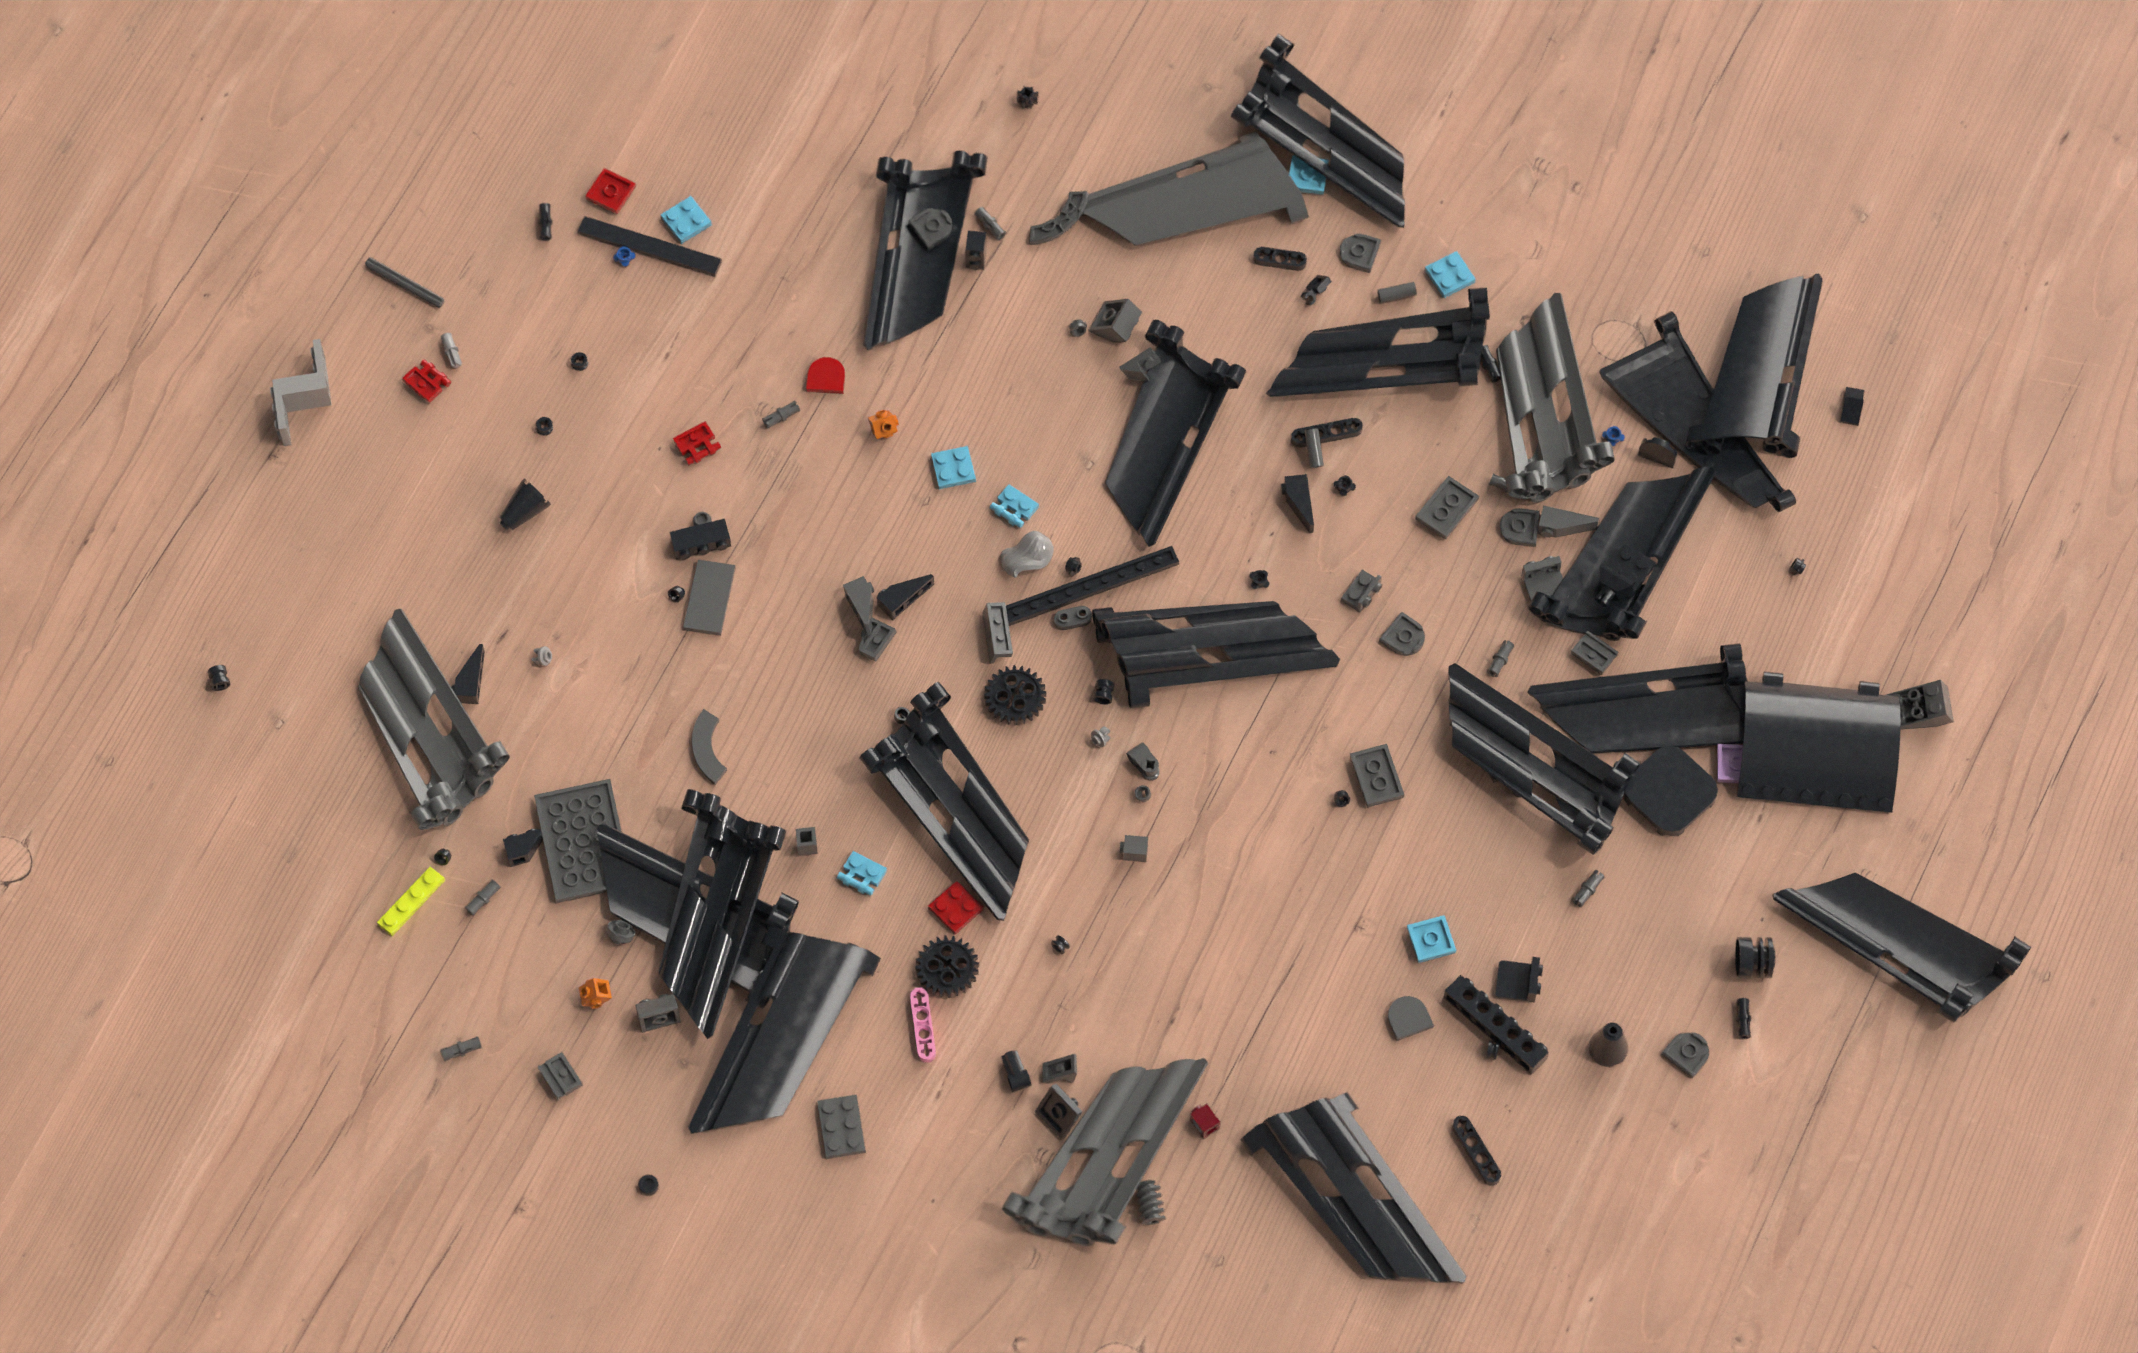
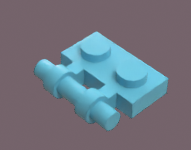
[990,484,1039,528]
[837,851,887,896]

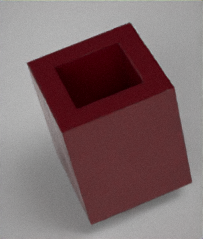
[1190,1103,1220,1139]

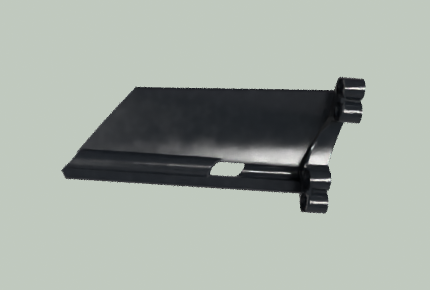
[1686,273,1823,458]
[1105,319,1246,547]
[1773,872,2031,1023]
[688,926,881,1134]

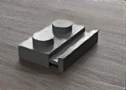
[1571,631,1619,675]
[537,1052,583,1100]

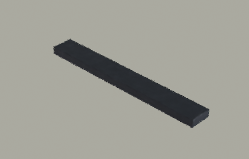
[578,216,722,277]

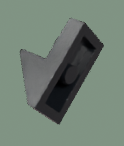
[1840,387,1865,426]

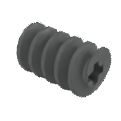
[1136,1180,1166,1225]

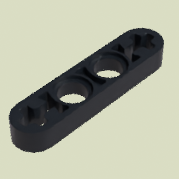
[1291,418,1363,448]
[1452,1115,1501,1186]

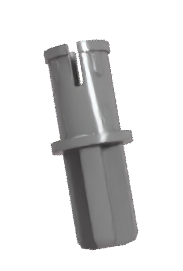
[440,333,462,369]

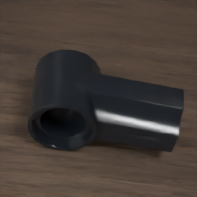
[1001,1051,1032,1092]

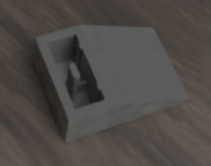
[1886,680,1954,730]

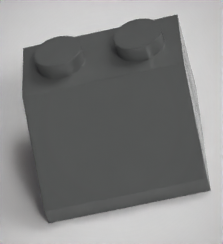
[1088,299,1142,343]
[635,994,681,1033]

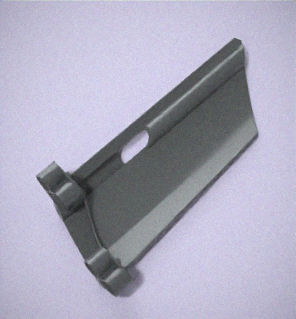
[1081,132,1309,245]

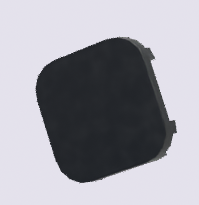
[1624,746,1718,836]

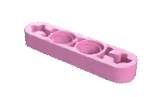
[910,988,936,1063]

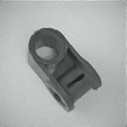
[1126,742,1160,780]

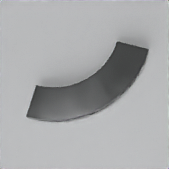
[1029,191,1088,245]
[692,709,727,785]

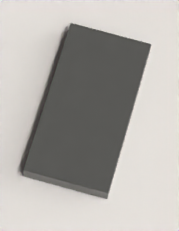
[683,560,736,636]

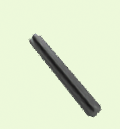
[365,257,444,308]

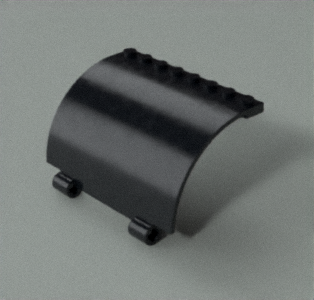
[1737,671,1901,813]

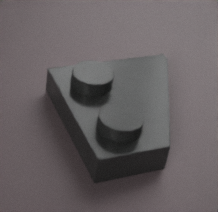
[859,618,897,662]

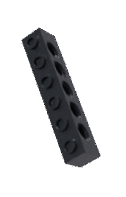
[1443,975,1549,1075]

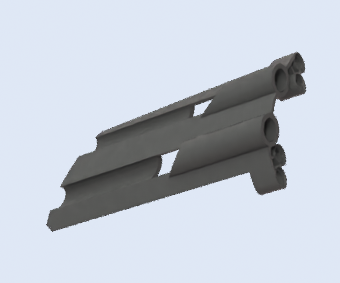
[1496,292,1615,503]
[358,609,510,830]
[1002,1058,1208,1246]

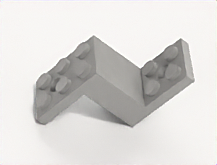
[270,339,332,446]

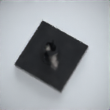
[1035,1084,1082,1139]

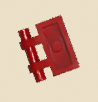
[402,359,451,403]
[673,421,721,465]

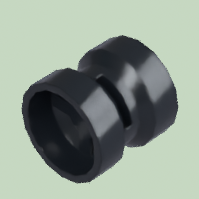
[207,665,231,691]
[1093,679,1115,705]

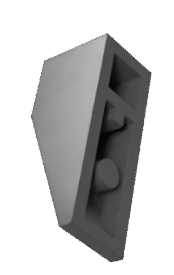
[1537,506,1599,538]
[843,576,874,636]

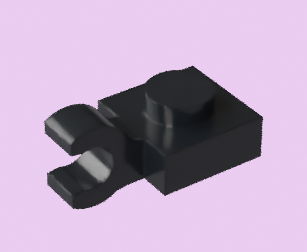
[1301,275,1332,305]

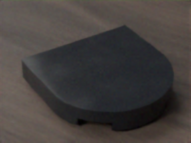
[1638,437,1677,468]

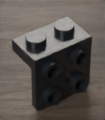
[1496,957,1543,1003]

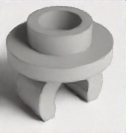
[532,646,552,666]
[1091,726,1110,748]

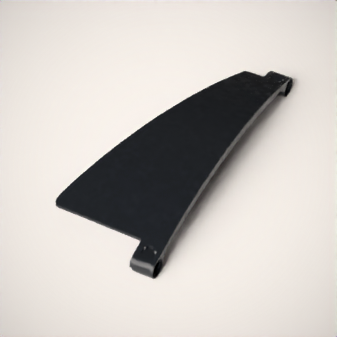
[1599,311,1796,512]

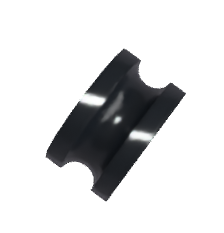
[571,352,588,371]
[536,417,553,436]
[1051,935,1070,954]
[1486,1041,1499,1060]

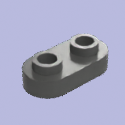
[1054,606,1092,630]

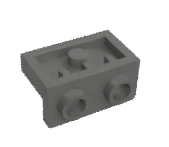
[1341,570,1382,612]

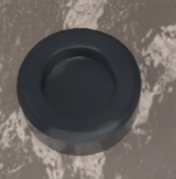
[638,1175,659,1196]

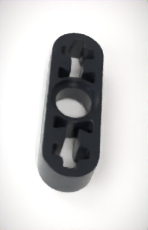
[1254,247,1307,271]

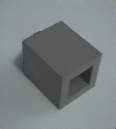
[796,827,818,856]
[1120,835,1148,862]

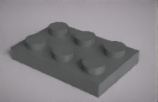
[1415,476,1479,539]
[1350,744,1405,808]
[818,1094,866,1159]

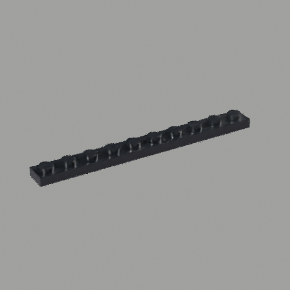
[1006,546,1179,626]

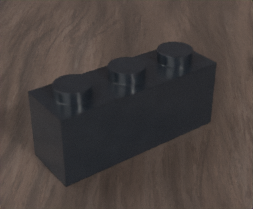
[670,518,731,560]

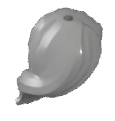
[1000,531,1054,578]

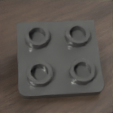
[1521,556,1569,600]

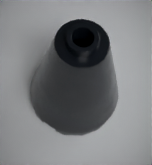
[499,478,551,530]
[1589,1022,1628,1067]

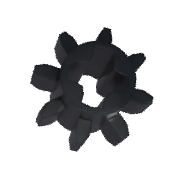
[1017,86,1038,109]

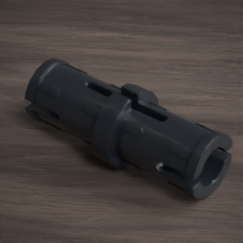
[538,203,553,241]
[1481,345,1501,383]
[1736,998,1752,1039]

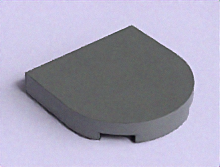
[908,208,952,250]
[1340,234,1381,273]
[1500,508,1540,547]
[1379,612,1425,656]
[1388,996,1434,1041]
[1661,1032,1709,1079]

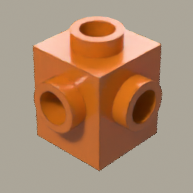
[868,410,899,439]
[578,978,612,1009]

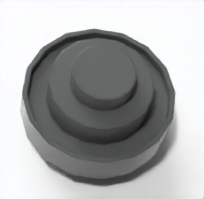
[606,920,635,944]

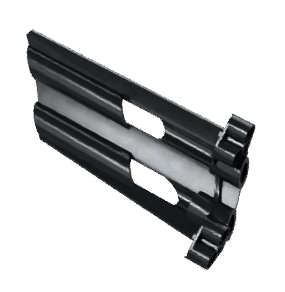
[1231,34,1405,228]
[1448,663,1640,855]
[859,682,1029,921]
[1240,1092,1467,1283]

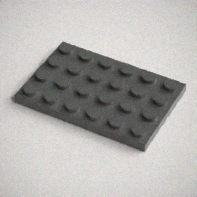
[534,779,622,903]

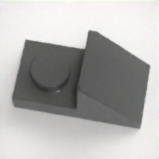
[1119,347,1161,382]
[1042,1054,1077,1084]

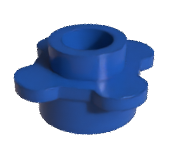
[613,247,636,267]
[1602,426,1625,447]

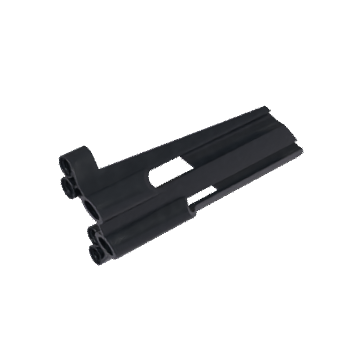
[1266,287,1490,397]
[1092,601,1340,708]
[658,789,786,1039]

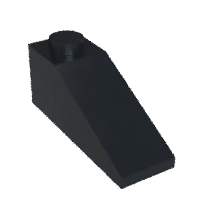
[1281,474,1314,533]
[877,574,934,620]
[451,644,485,704]

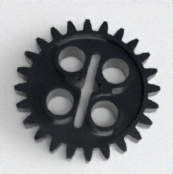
[984,665,1047,725]
[915,935,979,998]

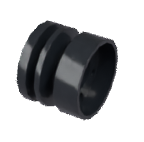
[1735,937,1776,978]

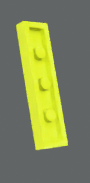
[377,867,445,936]

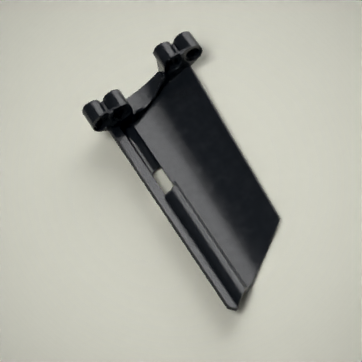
[863,150,988,350]
[1528,467,1716,641]
[1527,643,1747,754]
[597,823,799,1009]

